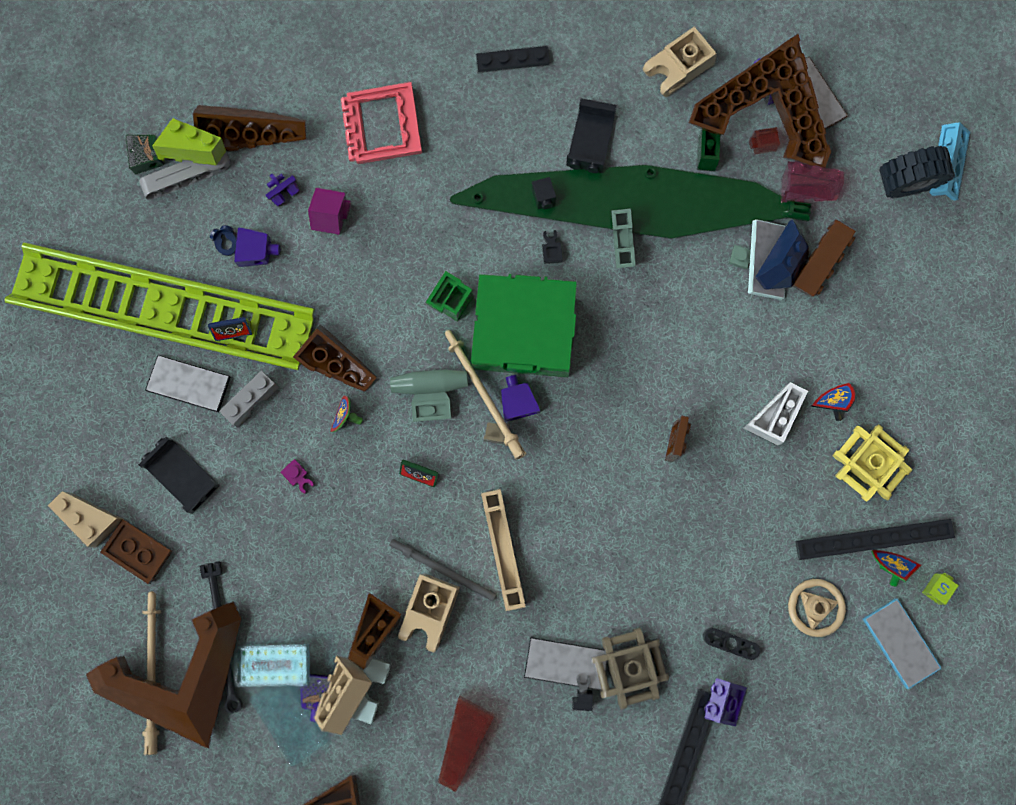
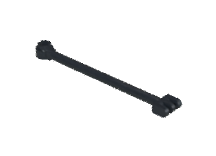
[200,561,243,714]

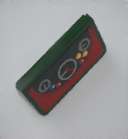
[399,459,439,487]

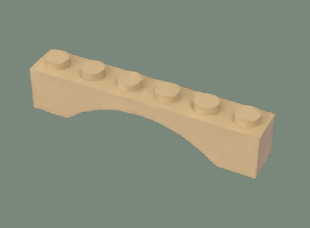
[481,489,525,611]

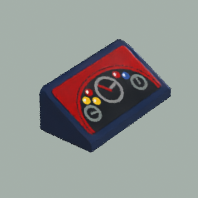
[208,317,252,341]

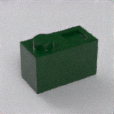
[697,129,720,172]

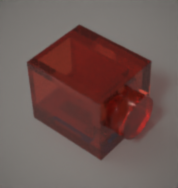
[749,127,780,155]

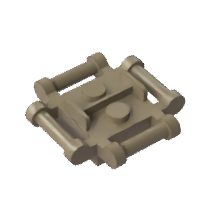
[591,628,669,710]

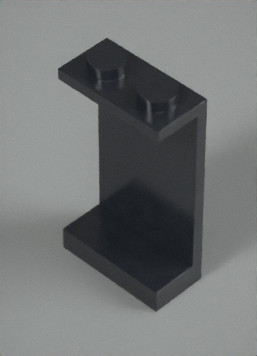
[566,98,617,173]
[138,437,220,514]

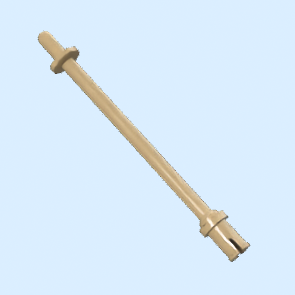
[445,330,527,460]
[142,591,161,755]

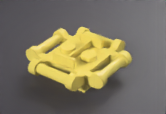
[833,424,912,502]

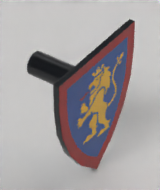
[811,383,856,421]

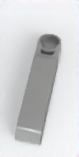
[139,153,230,200]

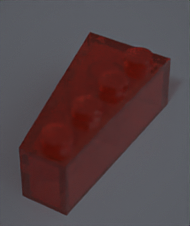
[438,695,494,792]

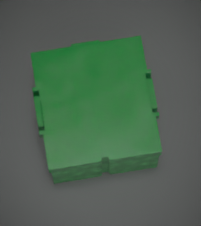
[471,274,577,378]

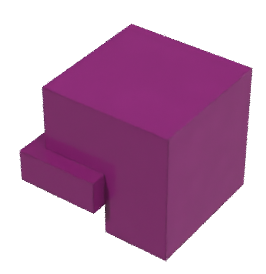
[308,188,351,235]

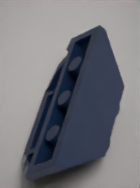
[755,220,809,290]

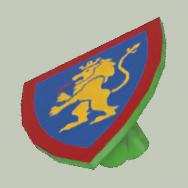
[330,396,363,432]

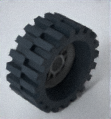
[879,146,955,198]

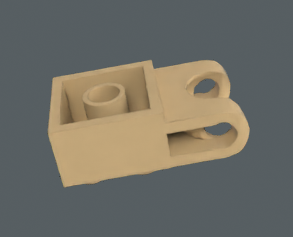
[643,27,716,97]
[398,574,460,653]

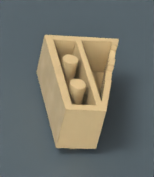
[48,491,123,547]

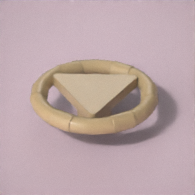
[788,579,846,637]

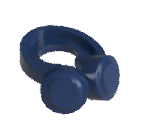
[210,225,237,256]

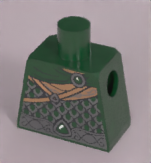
[125,135,164,175]

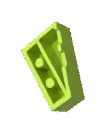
[152,118,226,165]

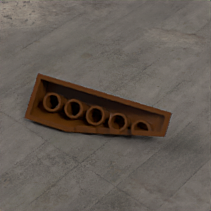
[193,105,306,151]

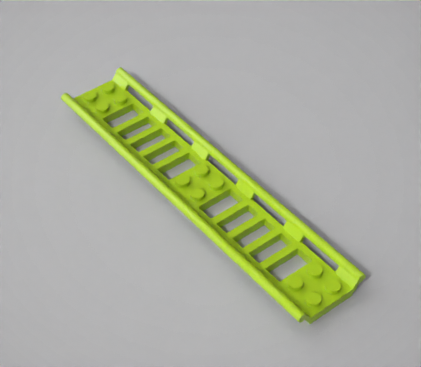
[5,242,315,370]

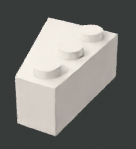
[744,382,808,445]

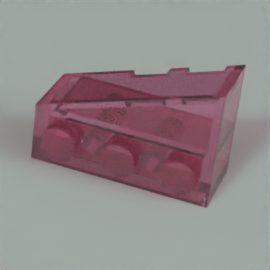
[781,161,844,202]

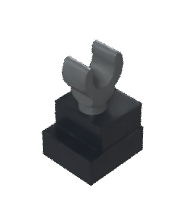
[572,675,593,711]

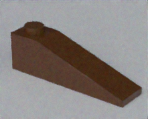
[293,324,377,392]

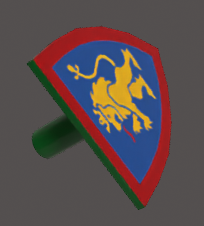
[871,550,922,587]

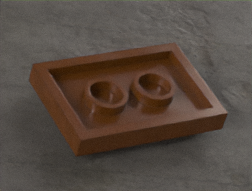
[665,415,691,462]
[100,519,173,584]

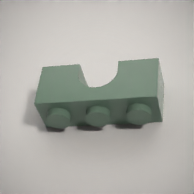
[611,209,636,268]

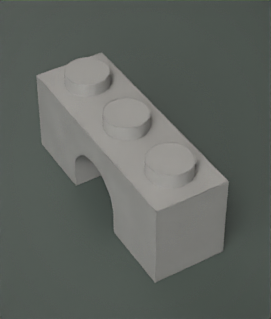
[219,371,279,428]

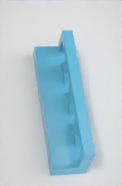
[930,122,970,200]

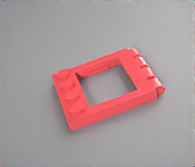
[341,82,422,164]

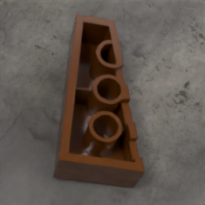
[792,220,856,298]

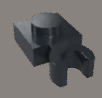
[542,230,563,264]

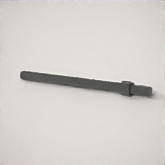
[389,539,496,601]

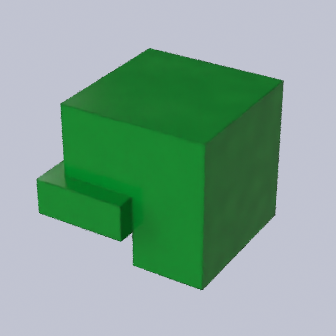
[425,271,473,322]

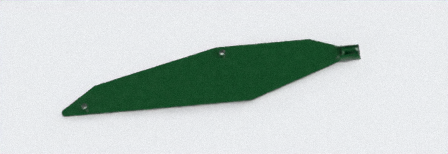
[450,165,812,239]

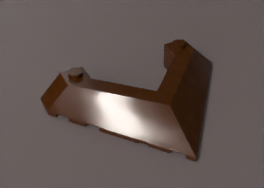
[688,34,831,170]
[86,601,242,749]

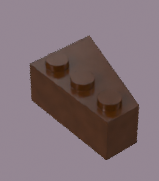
[348,593,402,670]
[303,775,361,805]

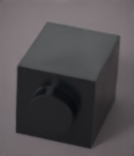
[532,177,556,209]

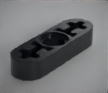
[703,628,760,660]

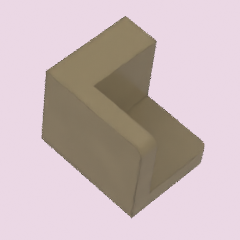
[484,422,510,445]

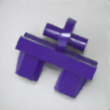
[266,173,300,206]

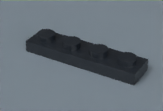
[476,45,550,73]

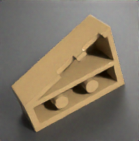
[314,656,372,735]

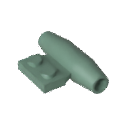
[390,369,468,422]

